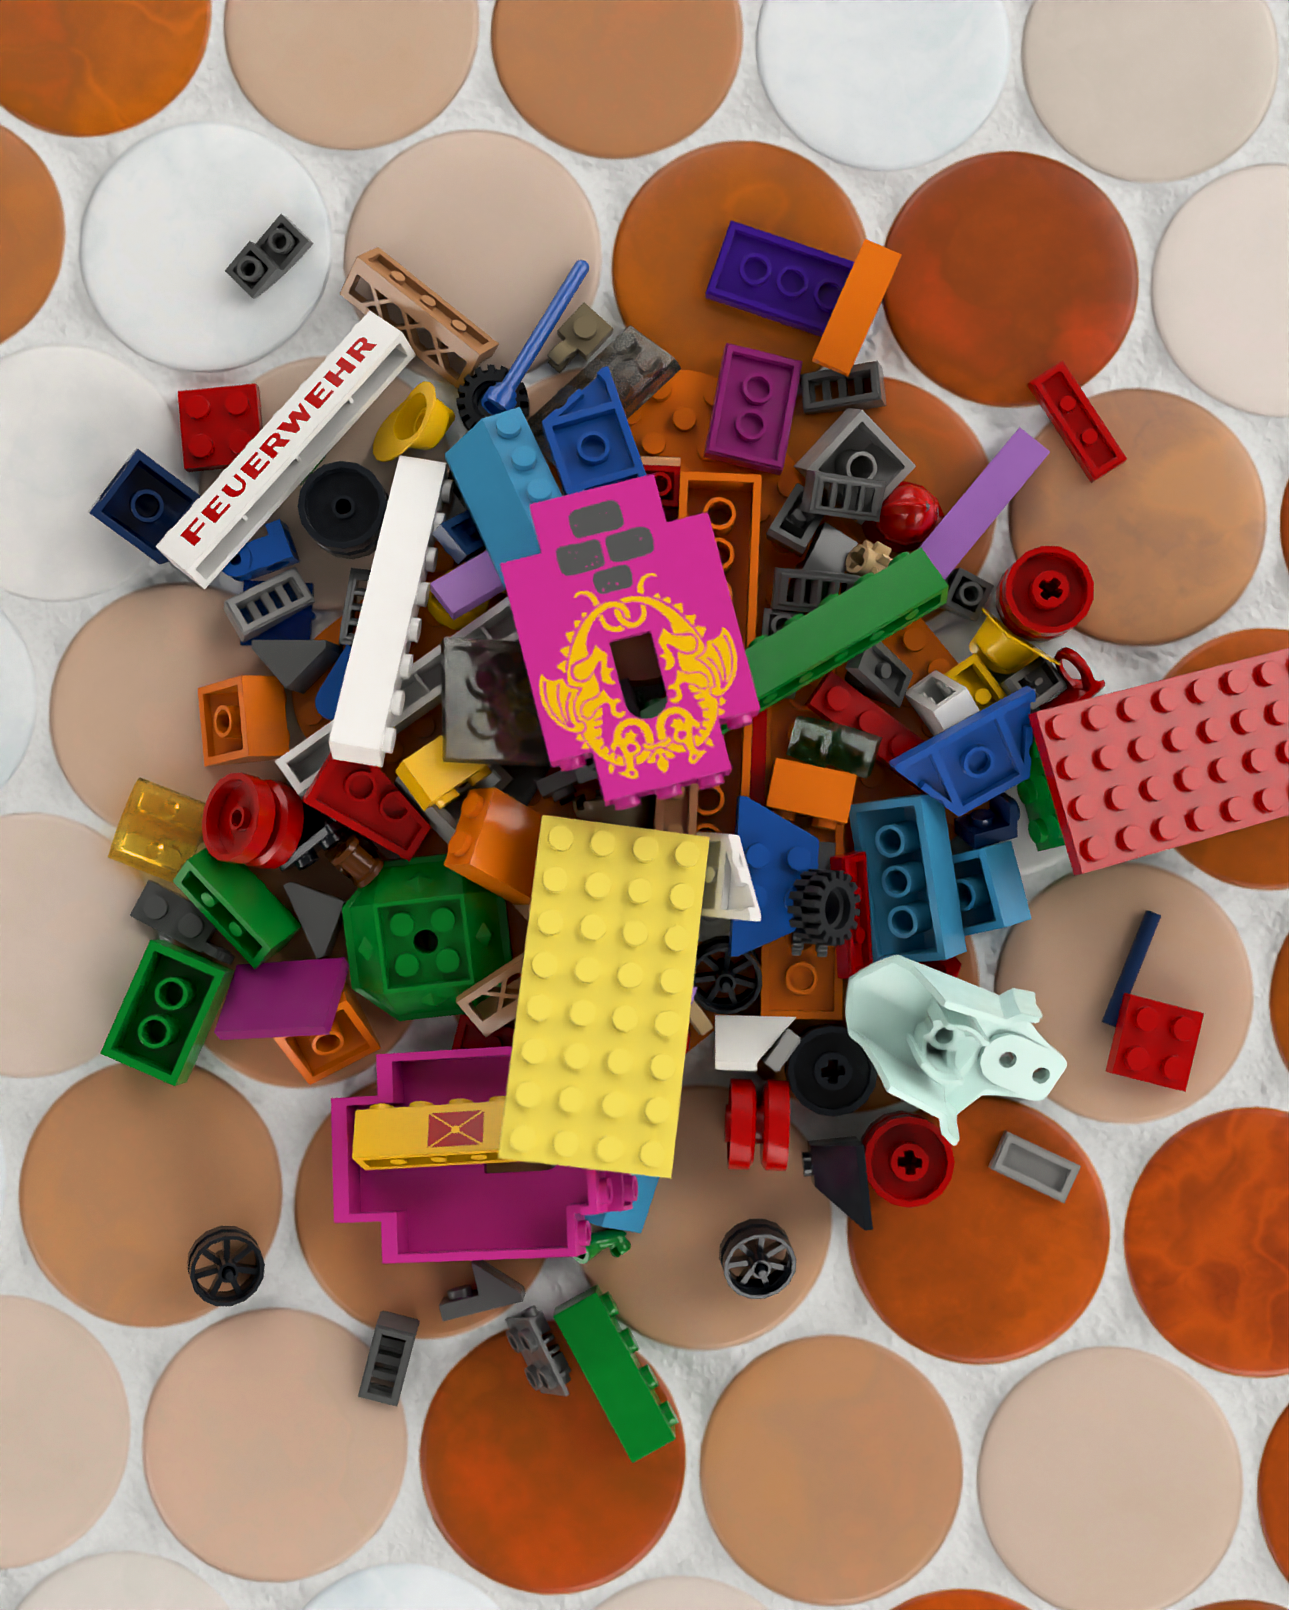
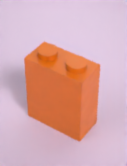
[444,787,542,905]

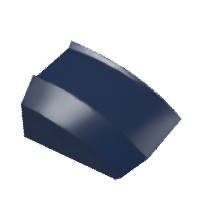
[89,449,201,564]

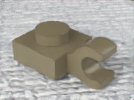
[547,303,613,373]

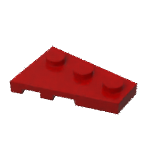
[302,752,431,861]

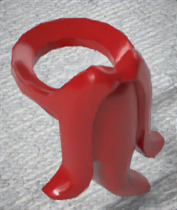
[1029,647,1105,725]

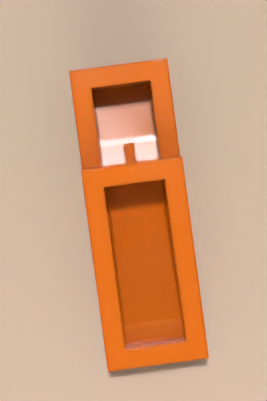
[812,239,902,377]

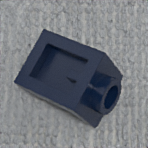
[432,510,486,565]
[954,792,1020,849]

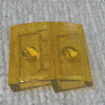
[108,777,206,883]

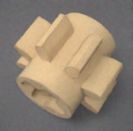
[845,540,892,577]

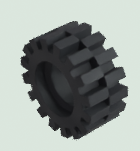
[456,365,530,431]
[788,869,861,946]

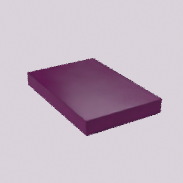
[703,343,803,475]
[214,957,350,1040]

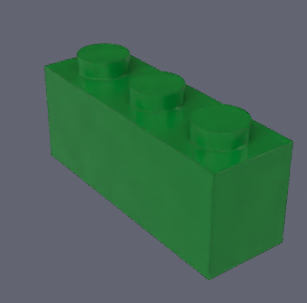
[173,848,302,969]

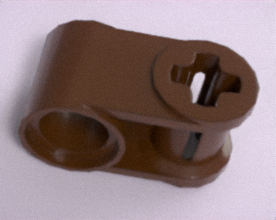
[324,828,384,889]

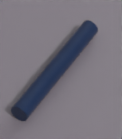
[1102,910,1161,1028]

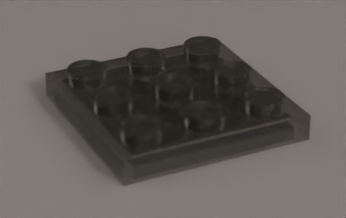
[441,637,560,767]

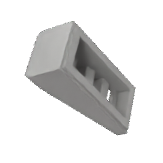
[224,567,315,643]

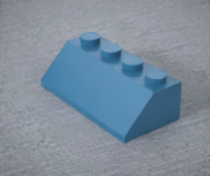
[445,407,562,588]
[849,793,967,963]

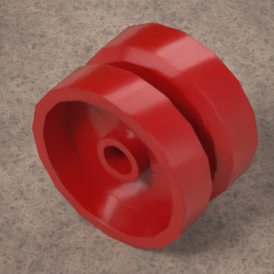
[996,546,1094,642]
[202,773,304,869]
[724,1078,790,1171]
[860,1111,955,1208]

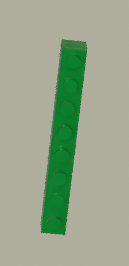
[640,547,949,735]

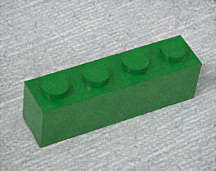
[553,1284,679,1463]

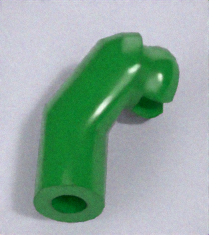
[574,1229,631,1264]

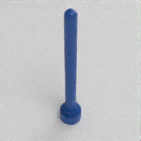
[481,260,589,415]

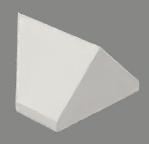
[713,1015,796,1071]

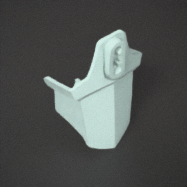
[845,955,1067,1146]

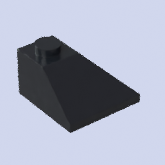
[801,1136,873,1231]

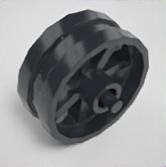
[693,935,762,1014]
[719,1219,796,1299]
[187,1226,265,1306]

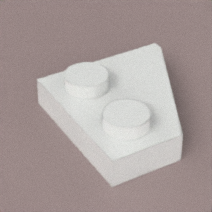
[696,832,761,922]

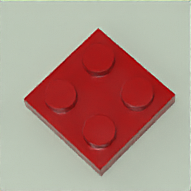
[177,383,263,472]
[1105,993,1204,1092]

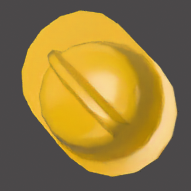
[373,381,456,462]
[969,607,1061,674]

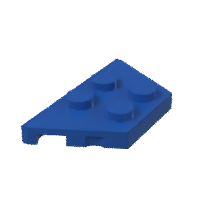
[542,366,646,495]
[889,686,1036,817]
[728,796,819,957]

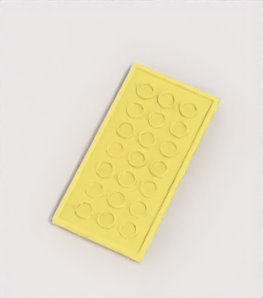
[498,815,710,1178]

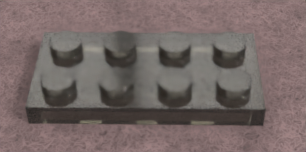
[527,325,681,470]

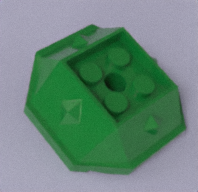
[342,853,513,1021]

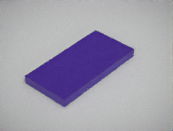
[705,220,854,337]

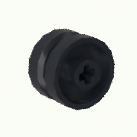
[297,461,389,560]
[784,1023,877,1117]

